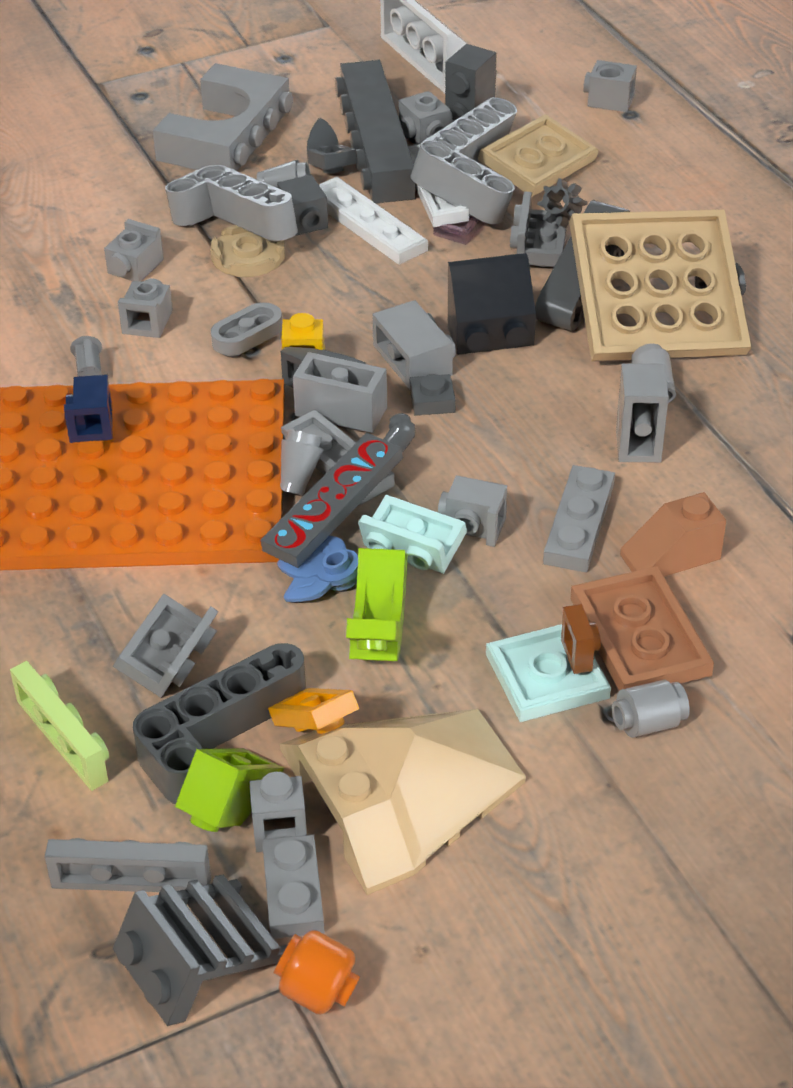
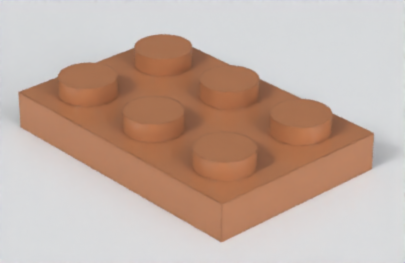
[571,566,714,690]

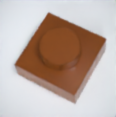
[561,604,601,674]

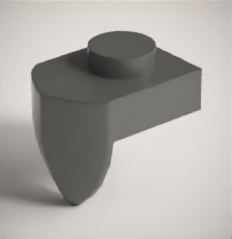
[307,118,357,173]

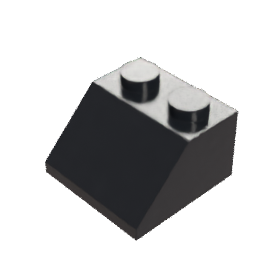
[447,253,536,355]

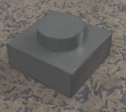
[410,374,456,416]

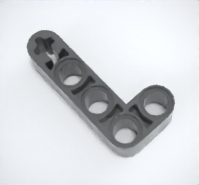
[535,200,630,331]
[133,643,306,804]

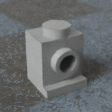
[104,219,164,282]
[118,278,173,338]
[438,475,507,547]
[249,772,307,853]

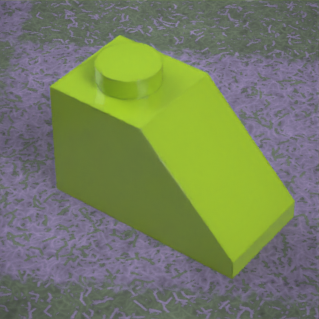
[175,748,284,832]

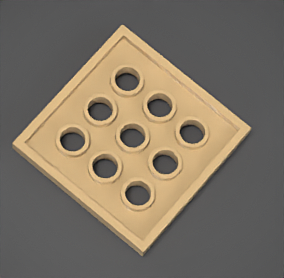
[569,209,751,361]

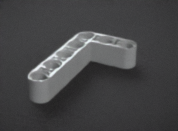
[411,98,517,224]

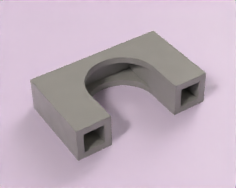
[153,63,293,171]

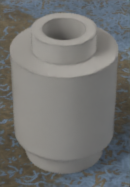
[612,680,690,738]

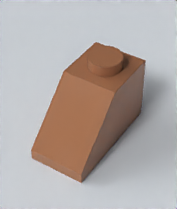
[620,492,726,577]

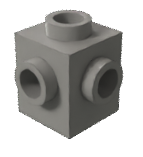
[399,91,453,145]

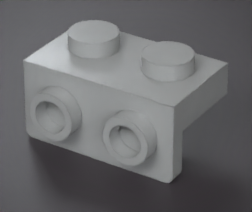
[510,191,567,268]
[113,593,219,698]

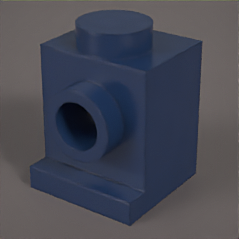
[64,374,113,443]

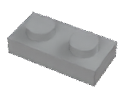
[262,834,325,939]

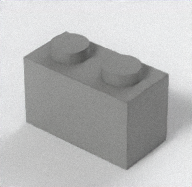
[372,300,456,389]
[293,352,387,433]
[616,364,669,463]

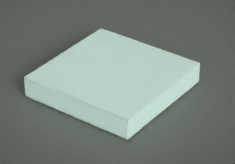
[486,624,611,722]

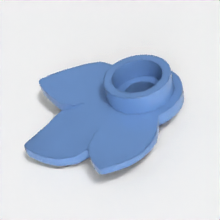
[277,536,358,602]

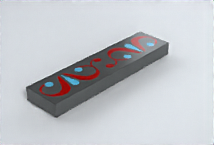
[260,432,403,568]

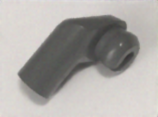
[383,413,416,453]

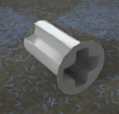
[70,336,102,377]

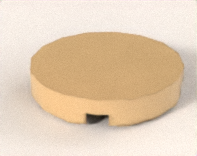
[210,225,285,277]

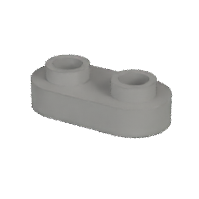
[211,303,282,357]

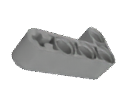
[165,165,298,241]

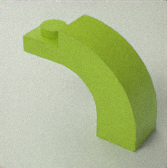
[346,548,408,661]

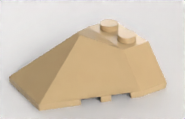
[280,709,526,895]

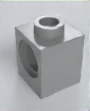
[583,60,637,112]

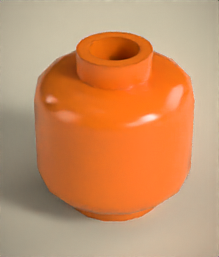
[274,930,360,1015]

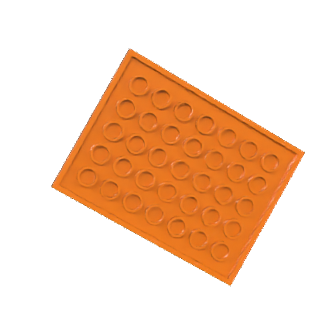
[0,379,285,570]

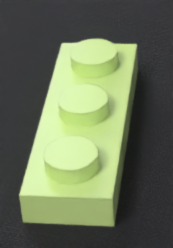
[10,661,109,791]

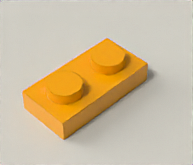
[268,688,359,734]

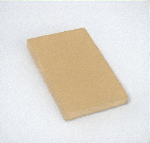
[478,114,599,197]

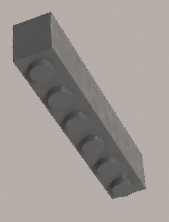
[335,60,415,204]

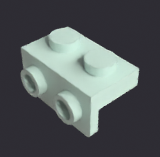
[358,495,467,574]

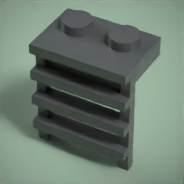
[112,875,288,1026]

